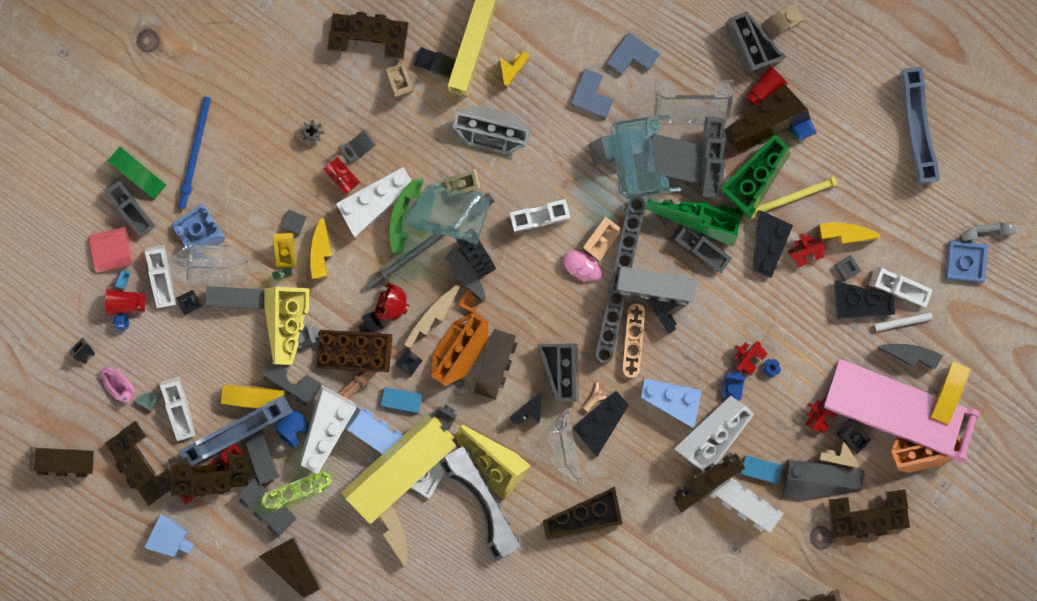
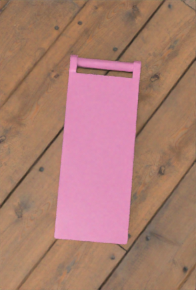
[824,360,980,463]

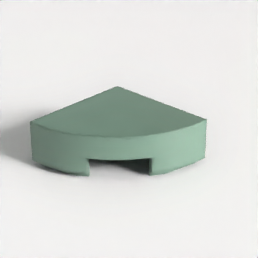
[134,393,161,412]

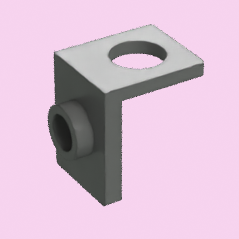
[338,130,376,163]

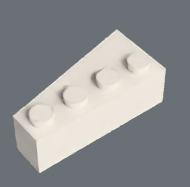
[336,167,411,239]
[299,385,356,474]
[675,396,754,473]
[710,478,783,533]

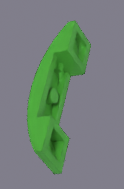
[390,178,424,253]

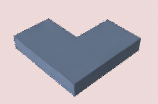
[607,32,660,74]
[571,68,613,118]

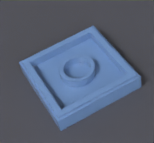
[945,241,988,283]

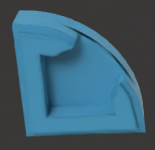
[115,269,131,289]

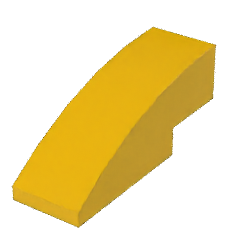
[310,218,332,280]
[817,222,880,245]
[930,361,970,426]
[221,383,284,408]

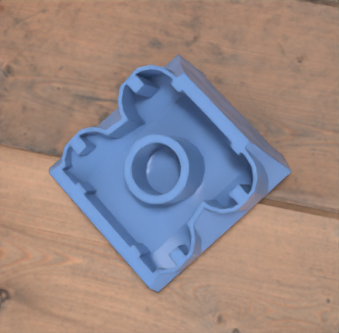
[172,204,225,258]

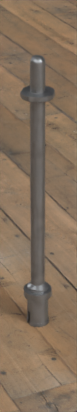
[367,192,495,288]

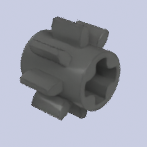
[300,120,324,145]

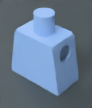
[144,514,195,557]

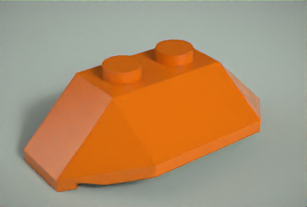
[431,312,488,386]
[890,434,962,473]

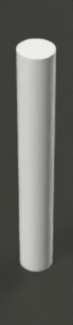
[875,313,933,332]

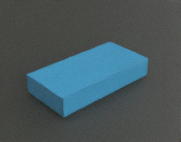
[381,387,423,413]
[740,455,783,484]

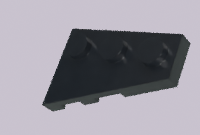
[752,210,793,278]
[834,280,895,319]
[573,391,629,457]

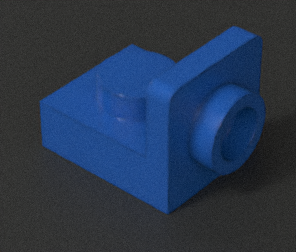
[722,371,746,400]

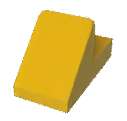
[500,51,530,88]
[273,233,296,268]

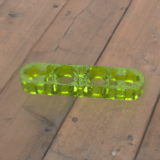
[261,471,332,511]

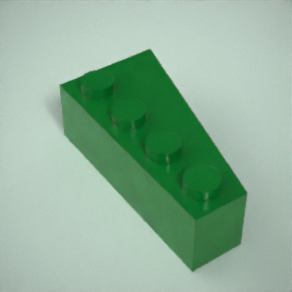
[720,135,790,220]

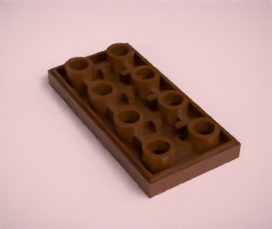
[316,330,393,373]

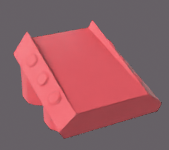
[89,227,133,273]

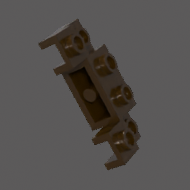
[327,12,409,60]
[105,421,170,506]
[169,449,249,498]
[673,453,746,513]
[828,489,910,539]

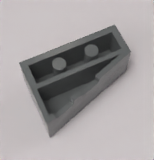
[725,12,787,75]
[537,343,579,402]

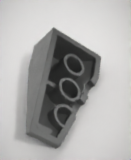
[783,459,864,500]

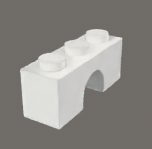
[510,199,570,233]

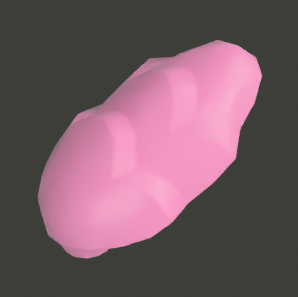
[563,250,602,282]
[101,367,135,402]

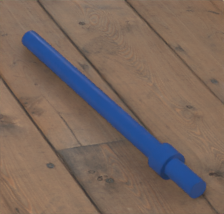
[178,96,211,209]

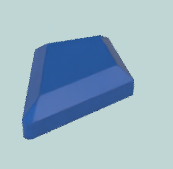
[787,119,817,141]

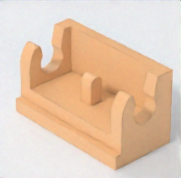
[583,217,622,261]

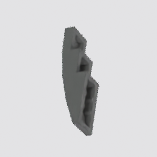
[701,116,726,198]

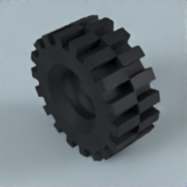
[455,228,496,279]

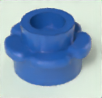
[113,313,129,332]
[762,359,781,378]

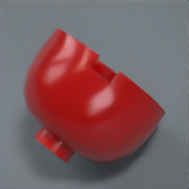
[375,282,409,322]

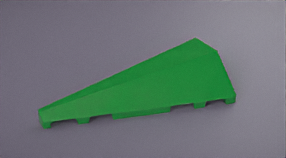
[645,199,743,247]

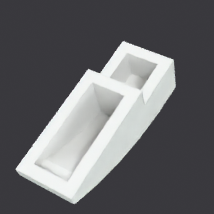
[145,245,176,308]
[868,267,933,307]
[160,377,196,441]

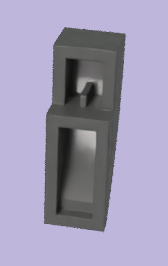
[104,178,155,238]
[670,224,732,273]
[444,247,486,301]
[205,286,265,309]
[878,344,943,369]
[244,429,280,484]

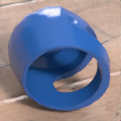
[274,410,308,449]

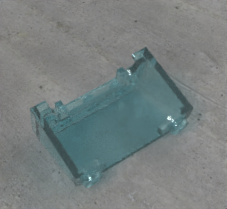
[401,182,490,245]

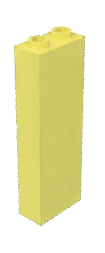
[448,0,498,97]
[341,414,456,524]

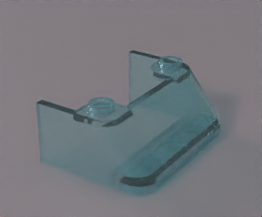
[611,115,682,199]

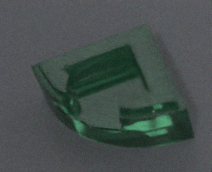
[272,268,294,281]

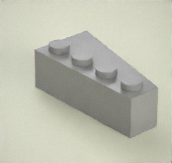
[616,267,697,305]

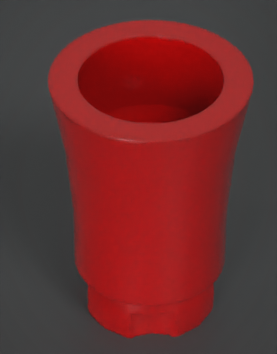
[745,66,788,106]
[105,289,146,315]

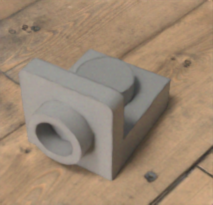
[297,324,319,349]

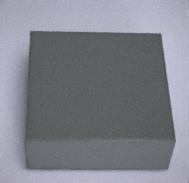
[282,210,307,235]
[834,255,861,281]

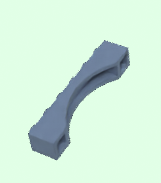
[899,67,940,185]
[179,395,293,467]

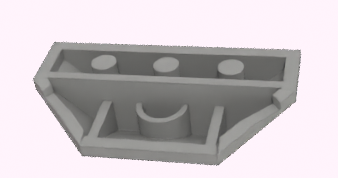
[452,106,531,155]

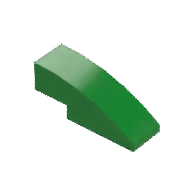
[107,146,167,199]

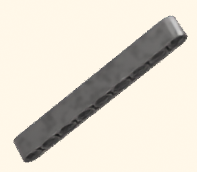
[595,196,645,364]

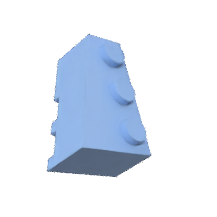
[640,379,702,428]
[345,406,403,454]

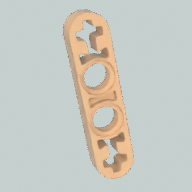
[622,303,645,378]

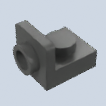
[435,405,457,431]

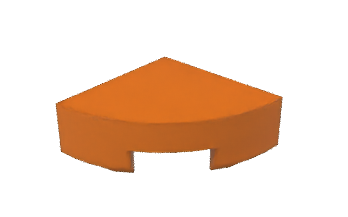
[458,289,477,313]

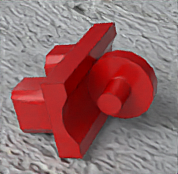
[324,156,361,195]
[787,233,825,267]
[734,341,768,376]
[805,397,839,433]

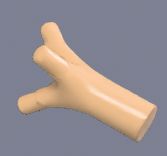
[583,382,606,412]

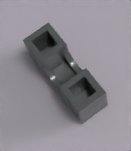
[261,357,324,406]
[238,478,297,535]

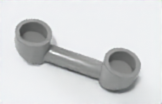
[962,222,1016,241]

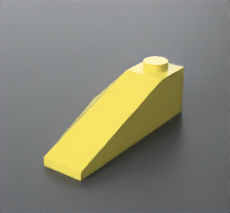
[264,287,309,365]
[454,425,530,500]

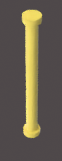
[751,176,837,219]

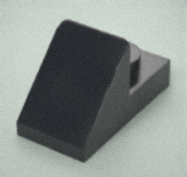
[414,47,456,79]
[648,299,679,334]
[510,393,541,424]
[837,418,871,454]

